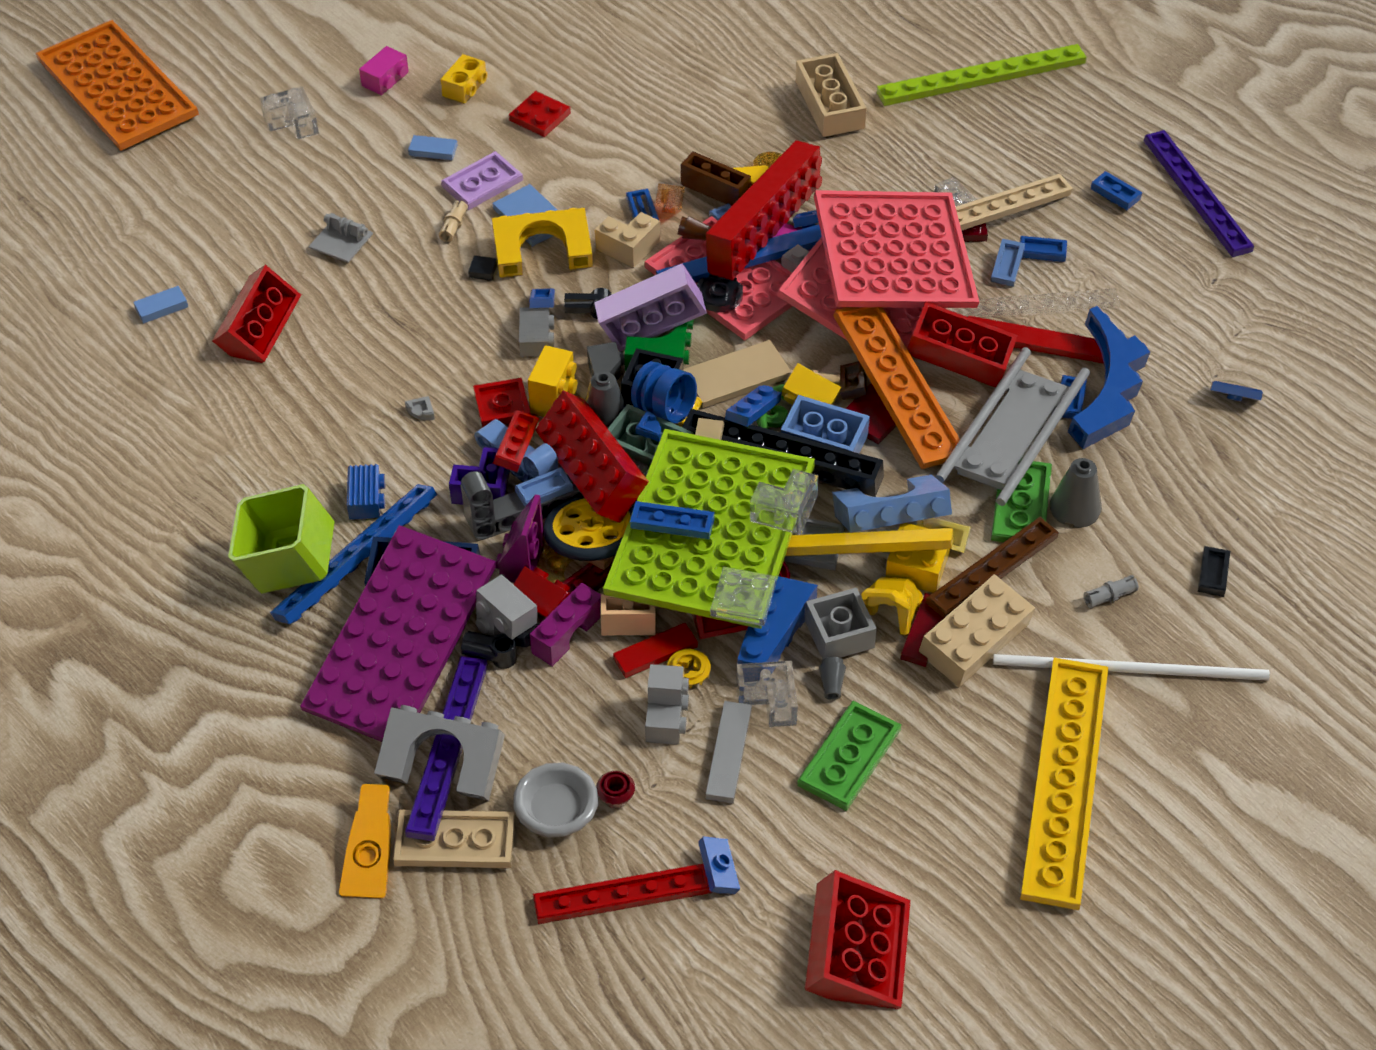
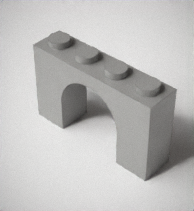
[374,705,505,801]

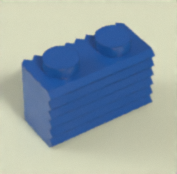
[347,464,386,520]

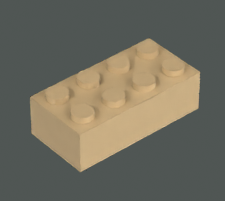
[795,53,867,137]
[919,574,1035,687]

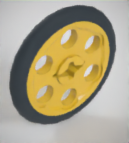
[543,495,634,561]

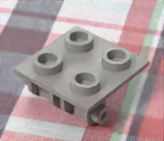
[309,213,373,263]

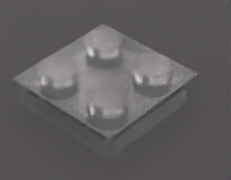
[710,567,776,626]

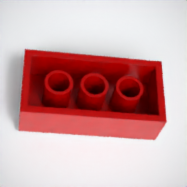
[907,301,1018,388]

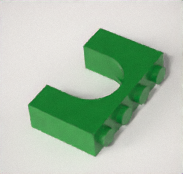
[624,319,694,371]

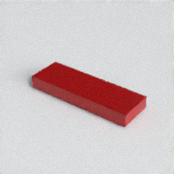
[613,623,698,678]

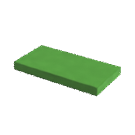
[991,461,1052,542]
[797,701,902,811]

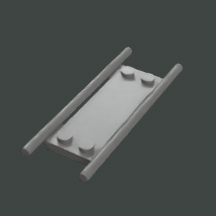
[935,347,1090,506]

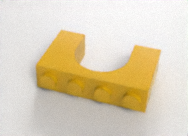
[492,208,593,278]

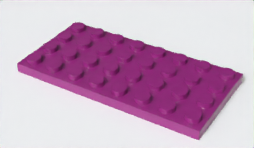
[300,525,496,742]

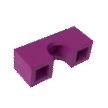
[530,583,601,667]

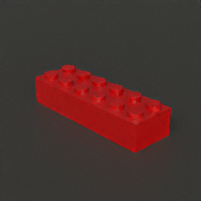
[535,390,649,523]

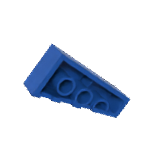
[737,576,818,684]

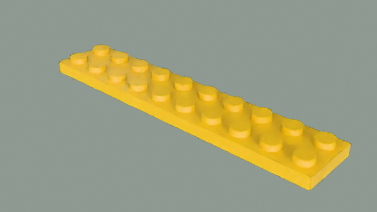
[1020,657,1108,910]

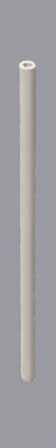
[993,654,1270,681]

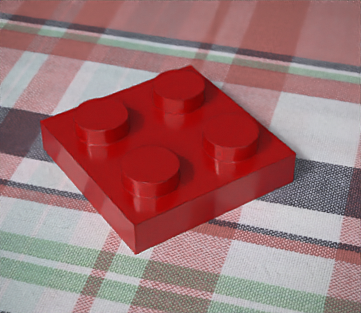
[509,90,571,138]
[473,377,531,428]

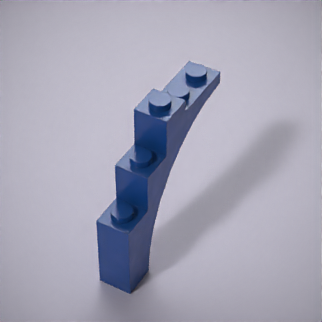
[1068,306,1150,449]

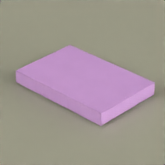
[441,151,523,210]

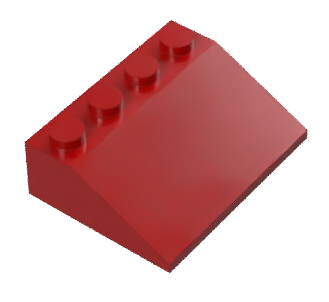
[805,870,911,1009]

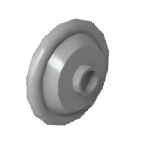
[513,763,598,837]

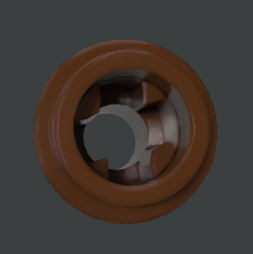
[677,216,711,240]

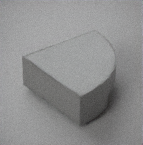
[404,396,435,420]

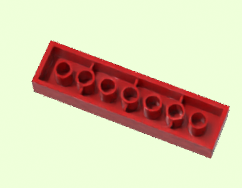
[706,140,822,280]

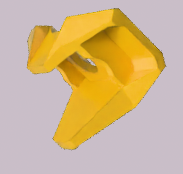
[861,576,919,635]

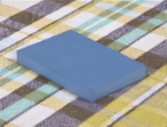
[492,184,558,247]

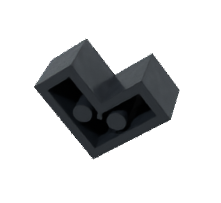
[621,348,683,406]

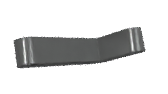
[461,471,582,540]

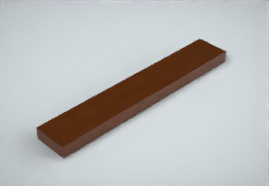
[926,517,1059,619]

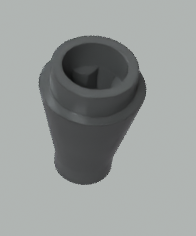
[819,657,846,700]

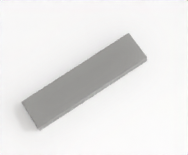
[706,701,752,803]

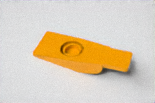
[339,784,391,899]

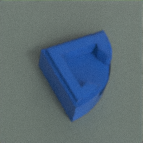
[636,411,661,442]

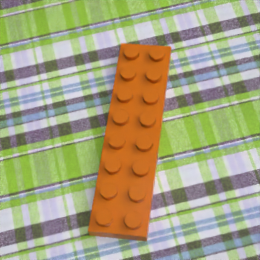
[833,307,960,469]

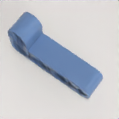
[474,419,558,482]

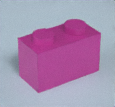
[359,46,409,95]

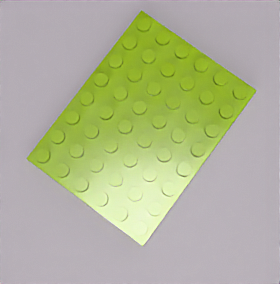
[603,429,815,629]

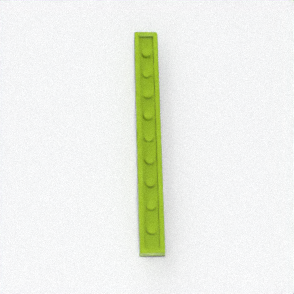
[877,44,1087,106]

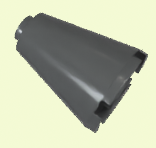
[585,372,626,429]
[1050,458,1102,528]

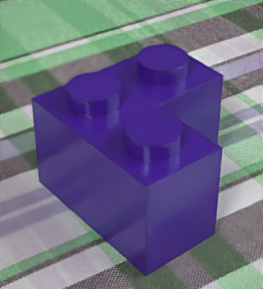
[449,447,510,505]

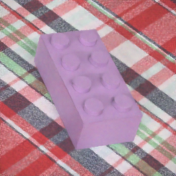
[594,263,707,351]

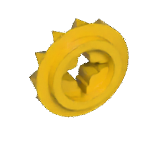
[667,649,711,688]

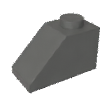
[587,342,625,381]

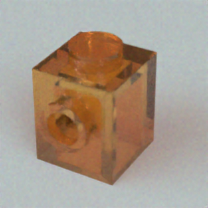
[655,183,685,214]

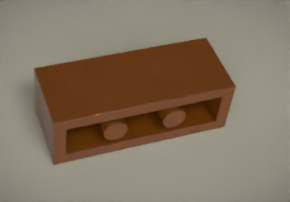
[681,151,751,206]

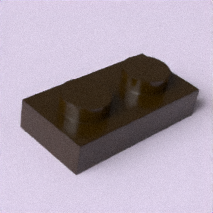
[840,361,867,400]

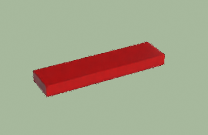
[493,410,539,472]

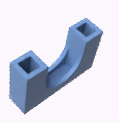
[832,474,952,533]

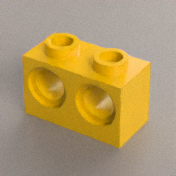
[440,54,488,104]

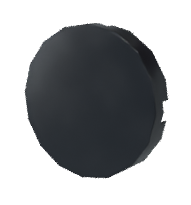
[697,274,743,312]

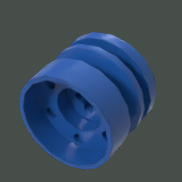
[631,361,697,423]

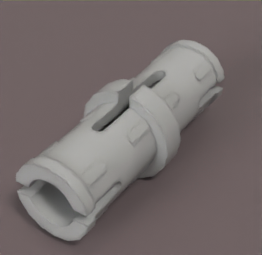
[1083,575,1139,608]

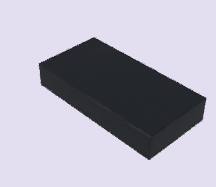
[1197,546,1231,597]

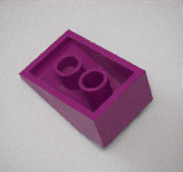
[496,494,544,583]

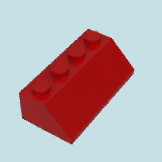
[212,264,301,363]

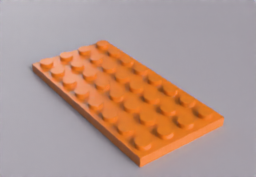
[36,20,199,151]

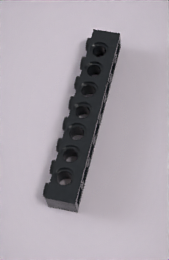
[682,409,884,497]

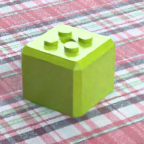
[228,484,335,594]

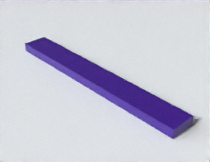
[1144,130,1254,258]
[405,656,488,841]

